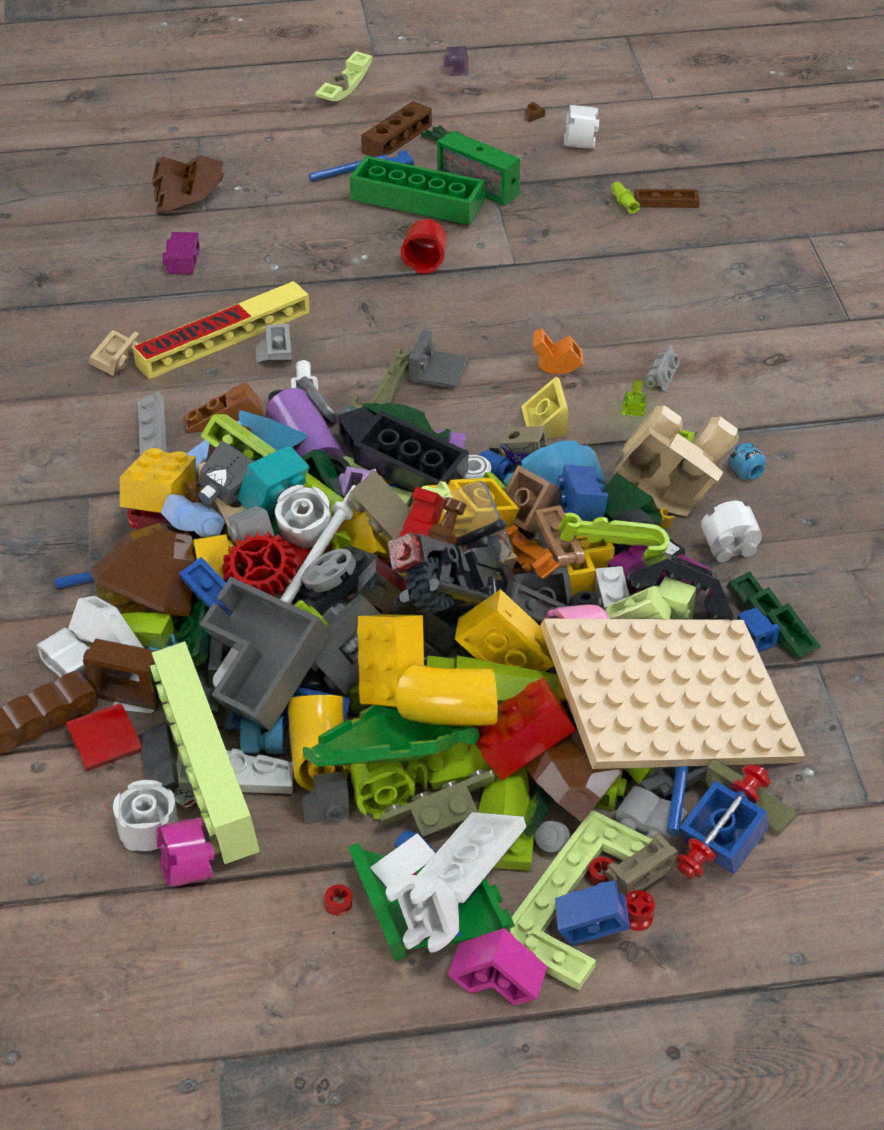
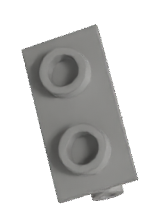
[645,345,679,392]

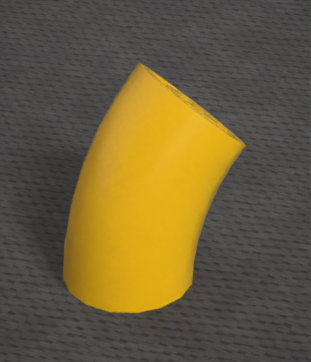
[396,665,498,726]
[288,695,350,791]

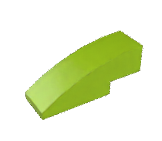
[88,612,174,649]

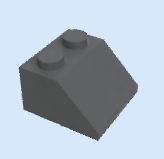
[513,567,572,606]

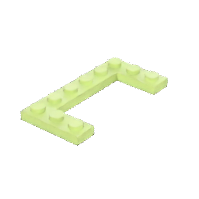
[510,810,653,990]

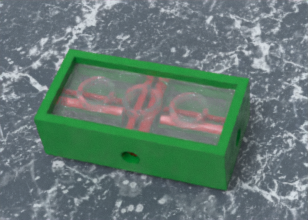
[437,131,520,206]

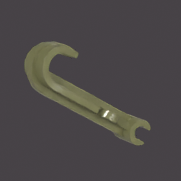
[351,347,412,416]

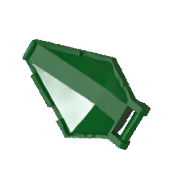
[303,705,479,767]

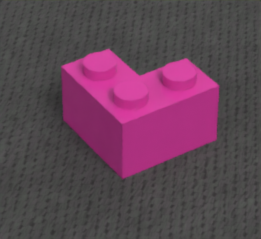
[448,928,548,1006]

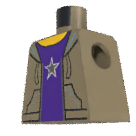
[489,426,548,473]

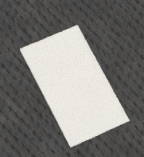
[370,833,436,887]

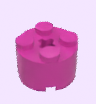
[156,817,214,887]

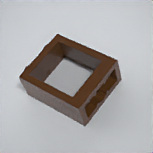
[83,638,160,710]

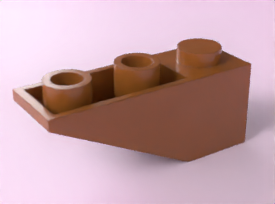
[184,382,264,433]

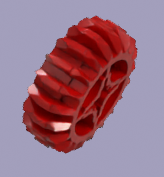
[222,531,298,597]

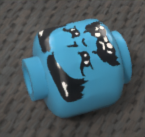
[728,443,766,480]

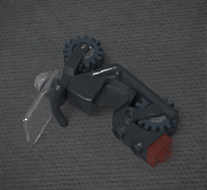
[388,481,516,617]

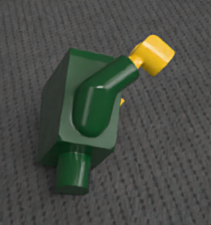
[601,473,674,529]

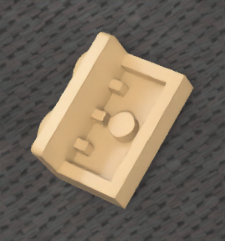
[88,330,140,376]

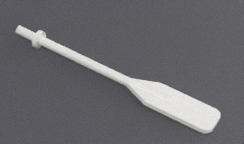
[213,485,356,689]

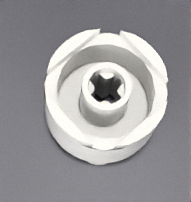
[564,105,599,149]
[275,485,332,550]
[701,501,762,562]
[113,780,178,851]

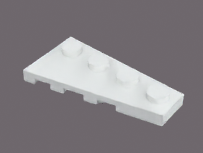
[175,744,295,794]

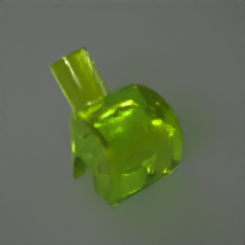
[622,379,646,417]

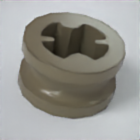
[331,73,349,91]

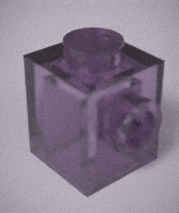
[443,46,468,76]

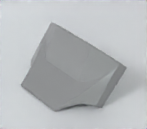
[256,324,292,362]

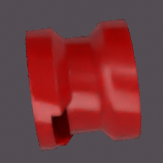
[626,890,655,931]

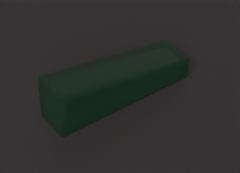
[522,782,555,838]

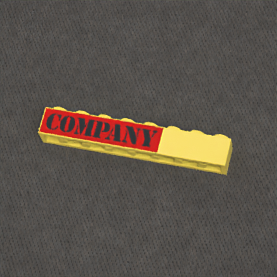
[132,281,310,379]

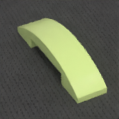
[315,51,372,101]

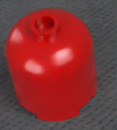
[401,219,447,274]

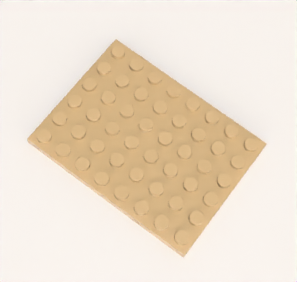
[540,619,805,769]

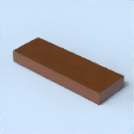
[634,189,699,208]

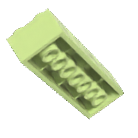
[150,642,260,864]

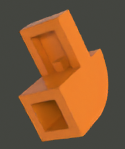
[532,328,583,374]

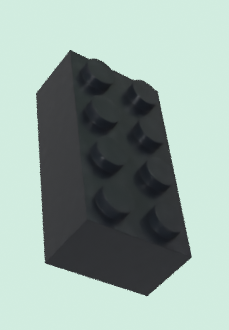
[353,410,469,492]

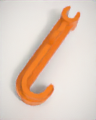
[500,524,560,580]

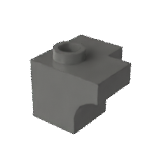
[302,771,350,824]

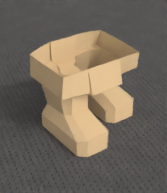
[615,405,739,516]

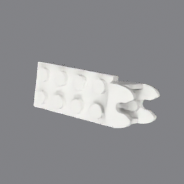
[386,812,526,952]

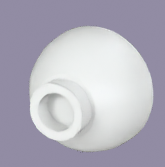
[463,455,491,479]

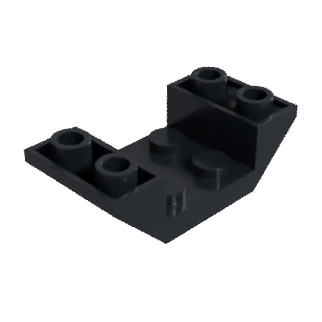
[628,552,734,621]

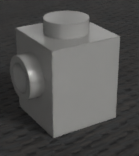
[228,505,274,542]

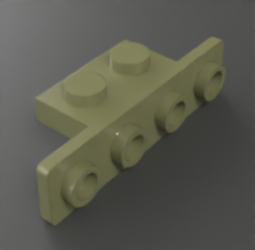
[698,759,796,834]
[380,769,495,839]

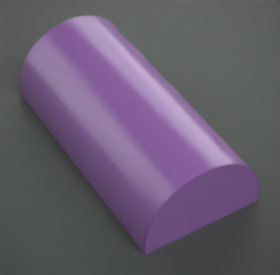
[266,388,345,458]

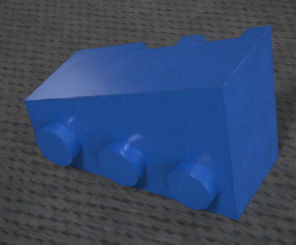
[557,465,608,522]

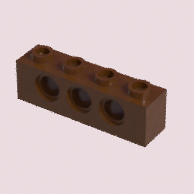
[361,101,432,157]

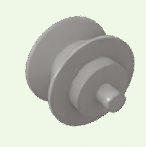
[536,821,570,853]

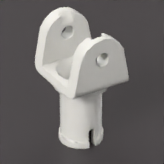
[291,360,318,391]

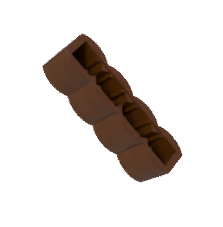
[0,670,99,755]

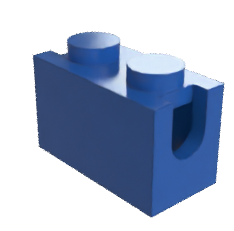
[555,880,630,946]

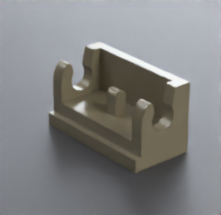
[605,833,677,896]

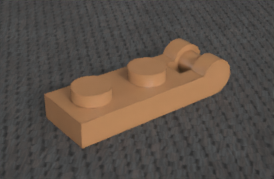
[535,505,585,568]

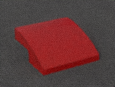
[66,703,142,771]

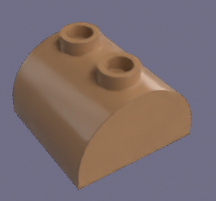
[504,465,560,534]

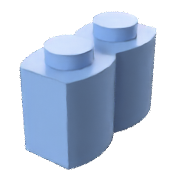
[161,494,225,538]

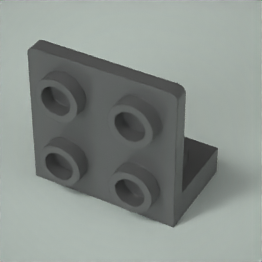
[409,330,468,389]

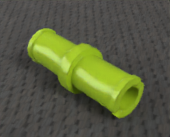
[610,182,640,214]

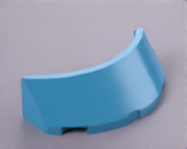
[504,441,606,487]

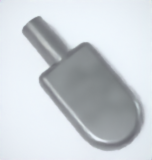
[299,376,338,423]

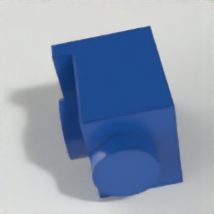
[737,607,780,653]

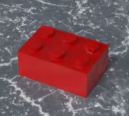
[473,677,576,780]

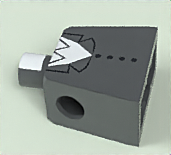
[198,440,254,505]

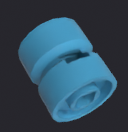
[240,716,285,754]

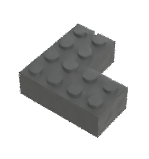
[200,577,332,731]

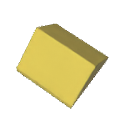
[521,377,568,438]

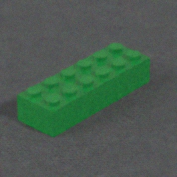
[349,156,485,225]

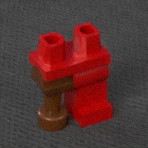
[398,487,467,545]

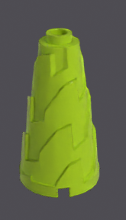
[349,718,415,819]

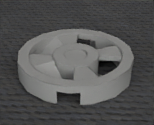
[302,549,356,592]

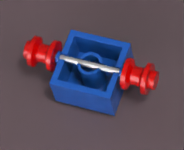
[676,764,771,879]

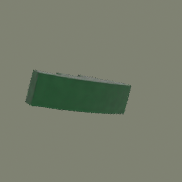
[726,571,821,660]

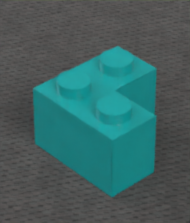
[237,445,309,517]

